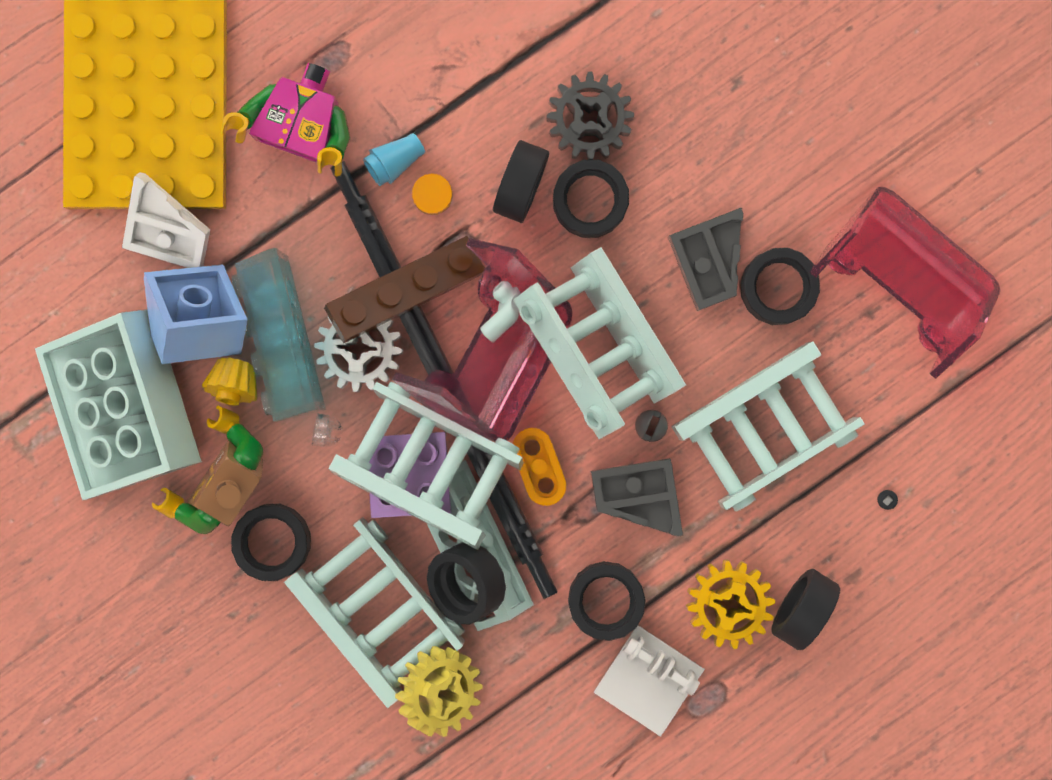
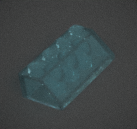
[232,248,326,422]

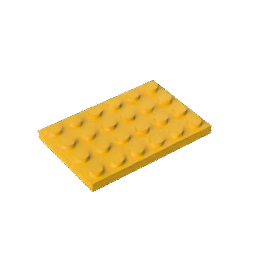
[63,0,227,209]

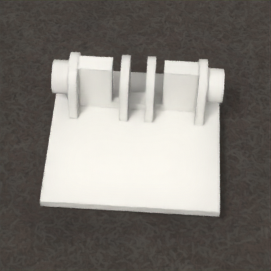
[594,625,705,737]

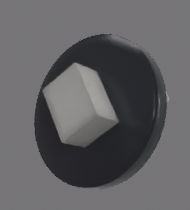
[877,490,898,510]

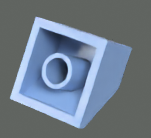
[144,264,248,364]

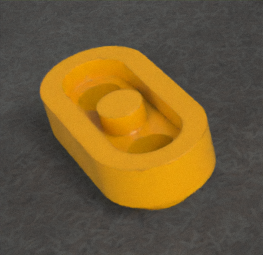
[513,428,566,506]

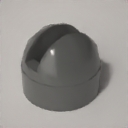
[635,410,668,442]

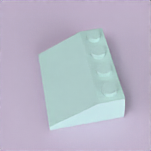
[35,309,202,501]

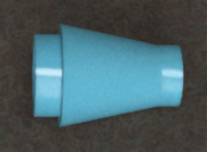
[363,133,425,186]

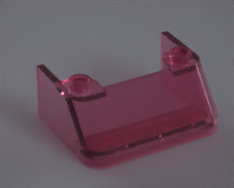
[810,187,1000,379]
[392,238,572,442]

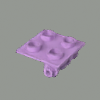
[369,432,451,518]

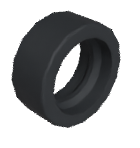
[493,140,549,223]
[553,160,629,238]
[740,248,820,325]
[231,504,311,581]
[427,542,506,625]
[568,561,646,641]
[771,569,841,650]

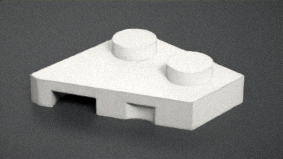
[122,172,210,268]

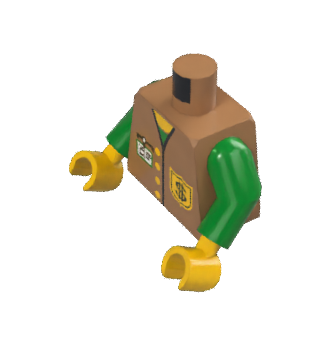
[152,405,263,534]

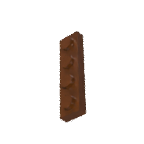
[324,236,486,344]

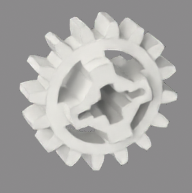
[314,317,403,392]

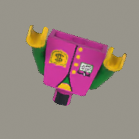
[221,63,350,176]

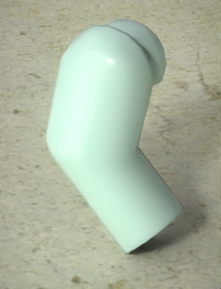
[480,281,521,343]

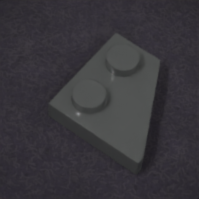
[668,208,743,311]
[591,458,683,536]

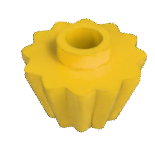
[202,357,257,406]

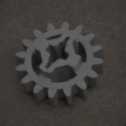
[547,72,634,160]

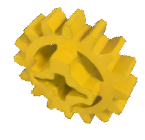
[686,560,775,649]

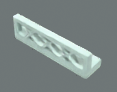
[427,460,534,631]

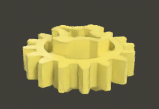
[395,646,483,737]

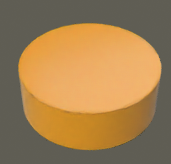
[412,173,452,215]

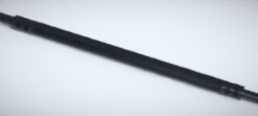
[330,161,558,599]

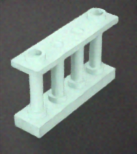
[513,247,686,439]
[671,341,865,512]
[328,382,524,550]
[284,517,465,708]

